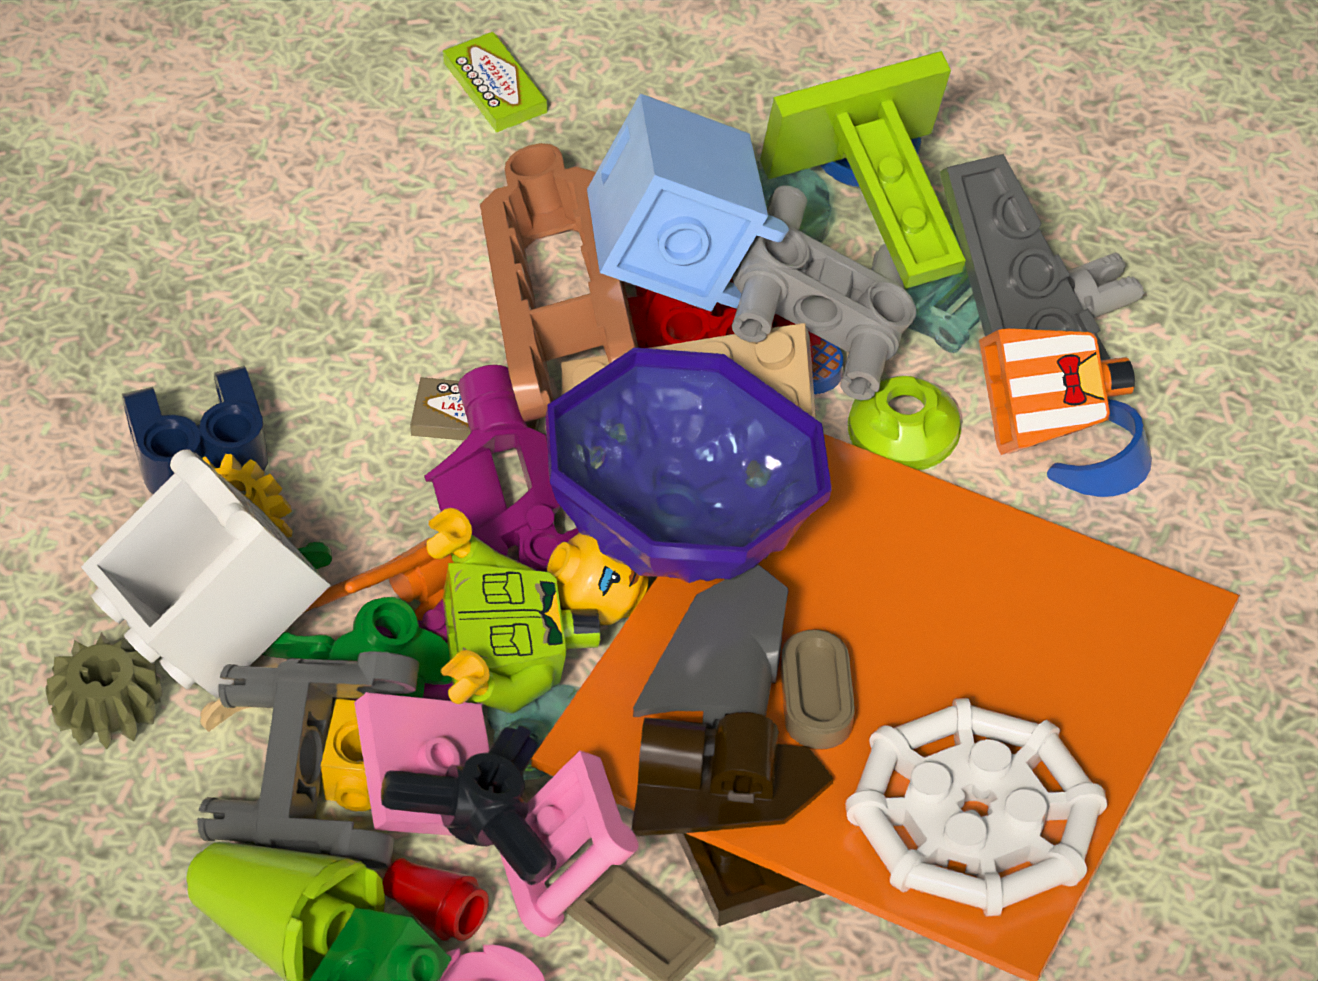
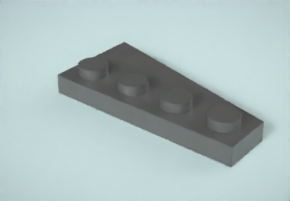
[939,154,1115,360]

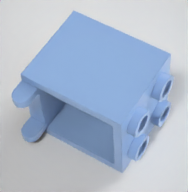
[587,93,789,311]

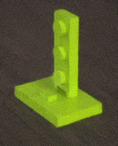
[760,51,966,289]

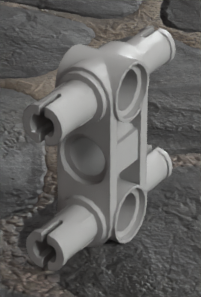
[732,185,916,400]

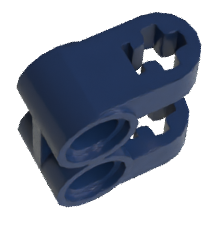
[122,366,268,494]

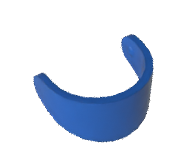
[1047,399,1152,497]

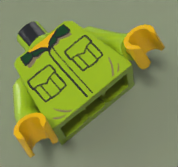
[427,508,600,713]

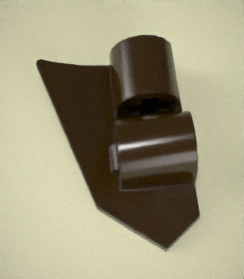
[631,712,833,836]

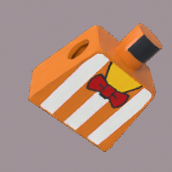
[979,328,1135,455]

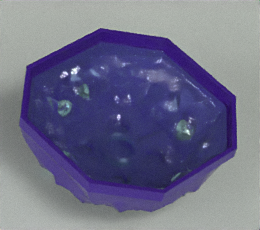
[545,347,832,583]

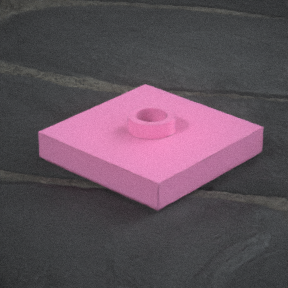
[354,693,489,836]

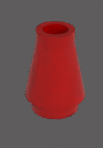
[382,858,489,941]

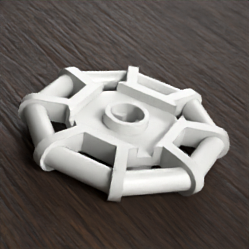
[845,698,1107,916]

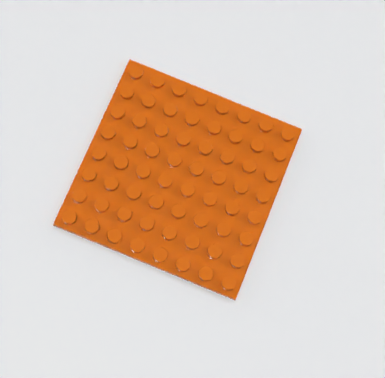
[531,434,1240,981]

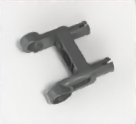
[197,652,419,869]

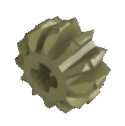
[45,632,162,749]

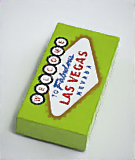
[443,31,547,133]

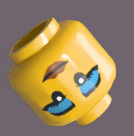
[547,533,648,626]

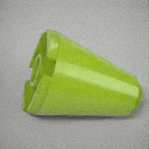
[186,841,385,981]

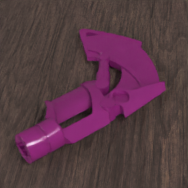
[344,364,579,701]

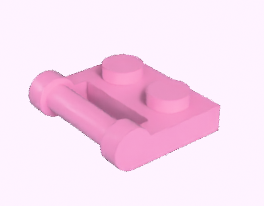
[500,751,639,937]

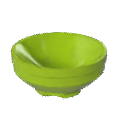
[848,376,961,471]

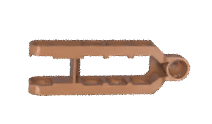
[480,143,639,422]

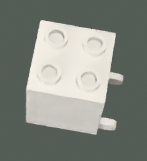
[81,450,330,698]

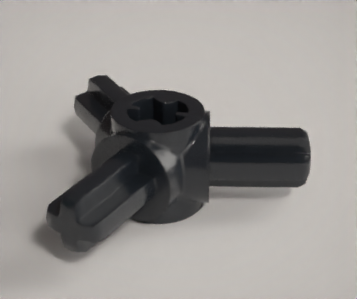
[381,725,557,885]

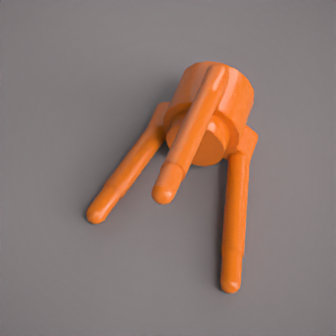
[303,538,454,621]

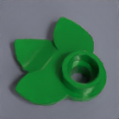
[328,597,453,698]

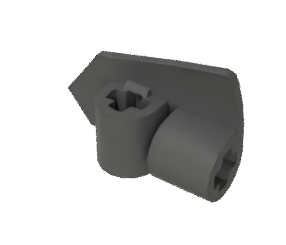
[633,564,788,729]

